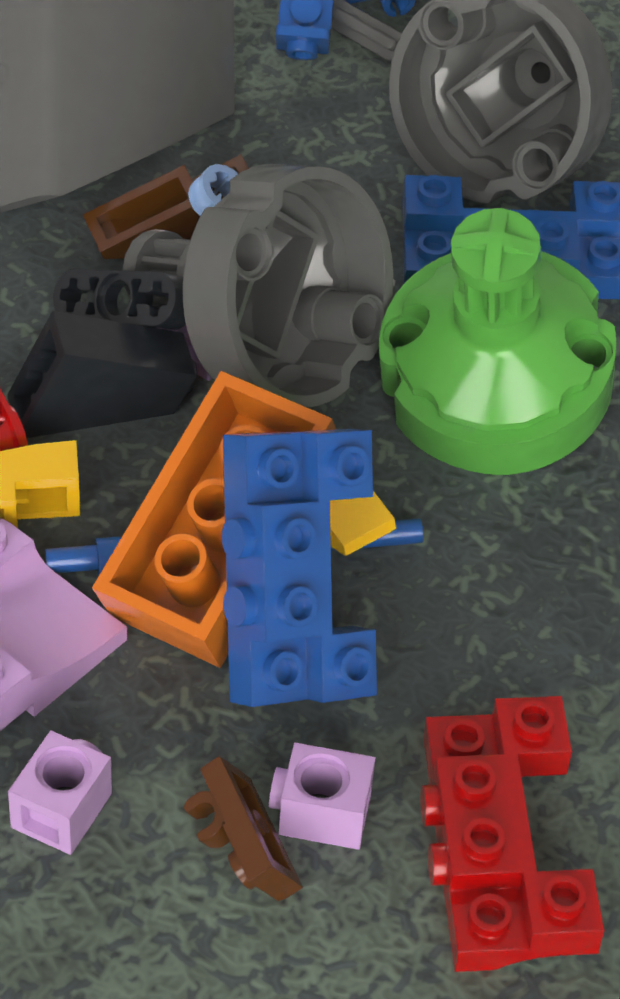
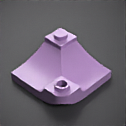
[0,518,127,731]

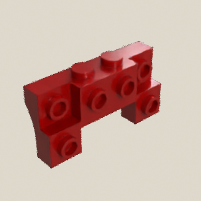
[420,696,604,972]

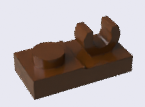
[184,756,303,901]

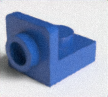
[276,0,334,60]

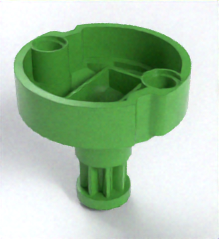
[379,208,616,475]

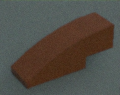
[83,154,249,259]

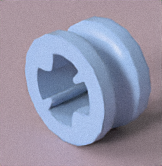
[188,164,238,217]

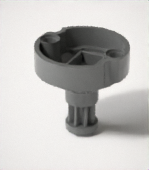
[389,0,613,204]
[122,164,393,408]

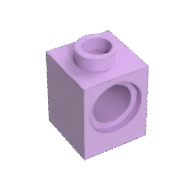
[8,730,112,855]
[269,742,376,850]

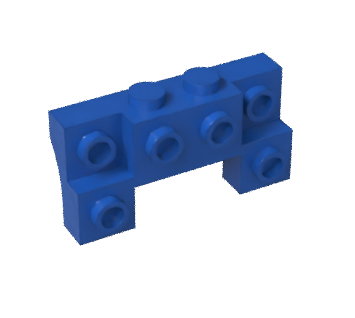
[402,175,620,299]
[222,429,377,707]

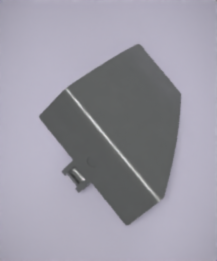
[0,0,235,213]

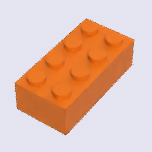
[92,371,336,669]

